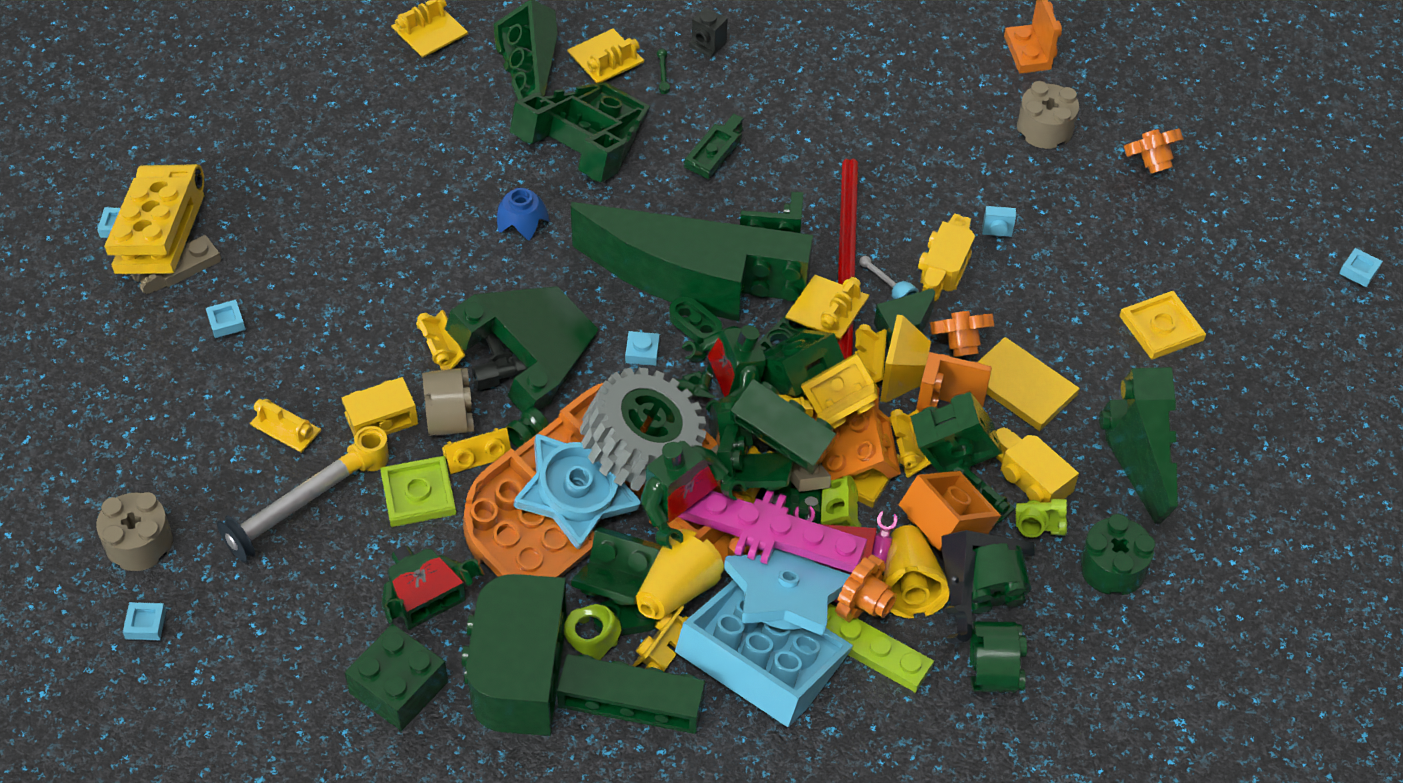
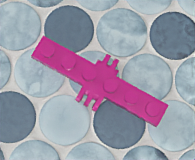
[678,490,867,572]

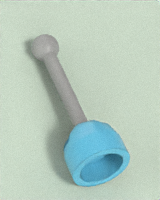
[859,256,919,299]

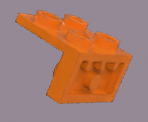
[1004,0,1062,74]
[916,352,992,412]
[822,406,901,480]

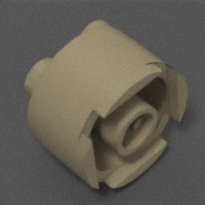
[1017,81,1079,149]
[422,368,474,436]
[96,492,173,571]

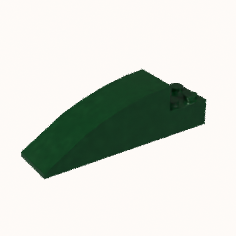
[570,202,813,322]

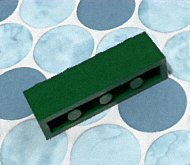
[557,654,705,734]

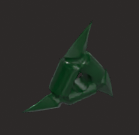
[676,364,717,398]

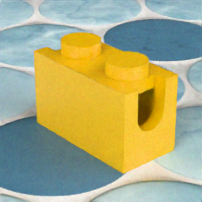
[341,377,418,437]

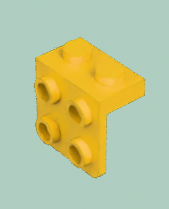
[801,353,878,429]

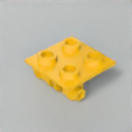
[391,0,468,58]
[567,28,644,83]
[785,275,869,340]

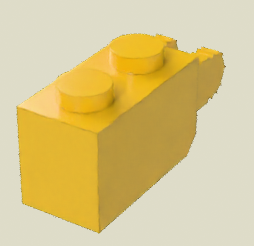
[996,427,1079,502]

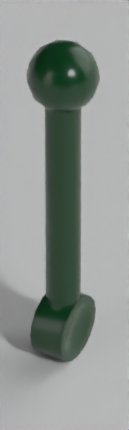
[657,48,670,94]

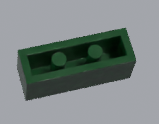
[730,379,836,475]

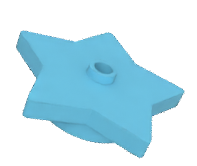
[513,434,640,549]
[724,548,850,636]

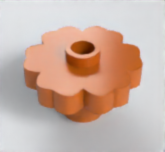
[1124,128,1184,174]
[930,311,994,357]
[835,554,897,622]

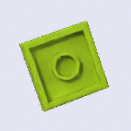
[380,456,456,527]

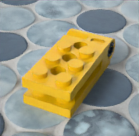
[104,164,204,274]

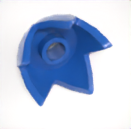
[497,188,550,240]

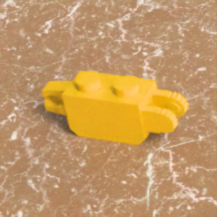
[918,214,975,301]

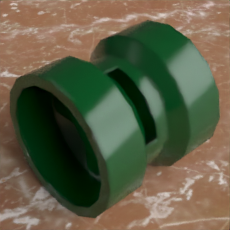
[506,407,549,448]

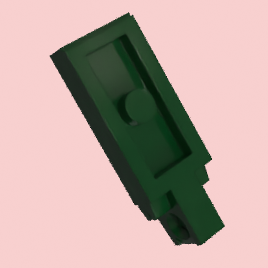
[684,114,744,179]

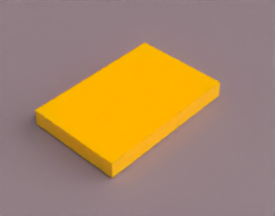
[978,337,1080,431]

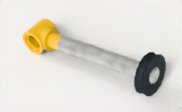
[217,426,389,563]

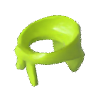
[564,604,621,660]

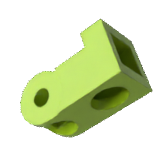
[821,475,861,527]

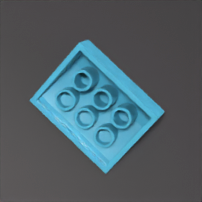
[675,580,853,727]

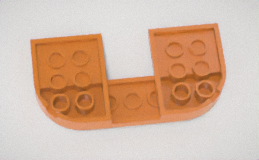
[463,383,717,578]

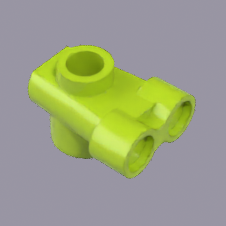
[1016,499,1067,537]

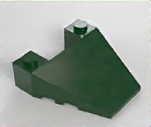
[509,82,650,182]
[445,286,598,413]
[1099,367,1178,524]

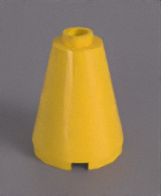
[883,525,949,618]
[636,529,724,620]

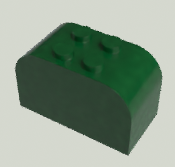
[462,574,568,736]

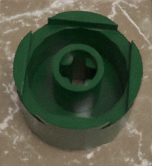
[1080,514,1155,595]
[971,543,1031,614]
[970,621,1027,693]

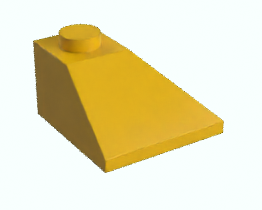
[880,314,931,403]

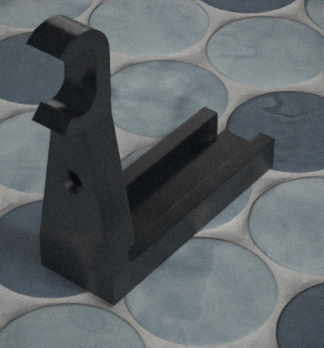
[941,530,1035,644]

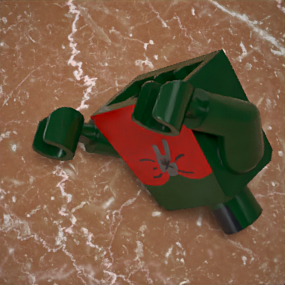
[682,325,766,412]
[641,441,747,549]
[381,545,485,630]

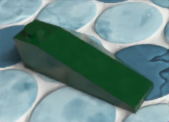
[494,0,558,100]

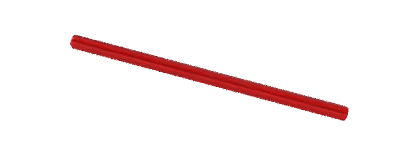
[836,158,858,359]

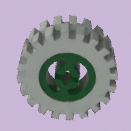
[580,367,706,491]

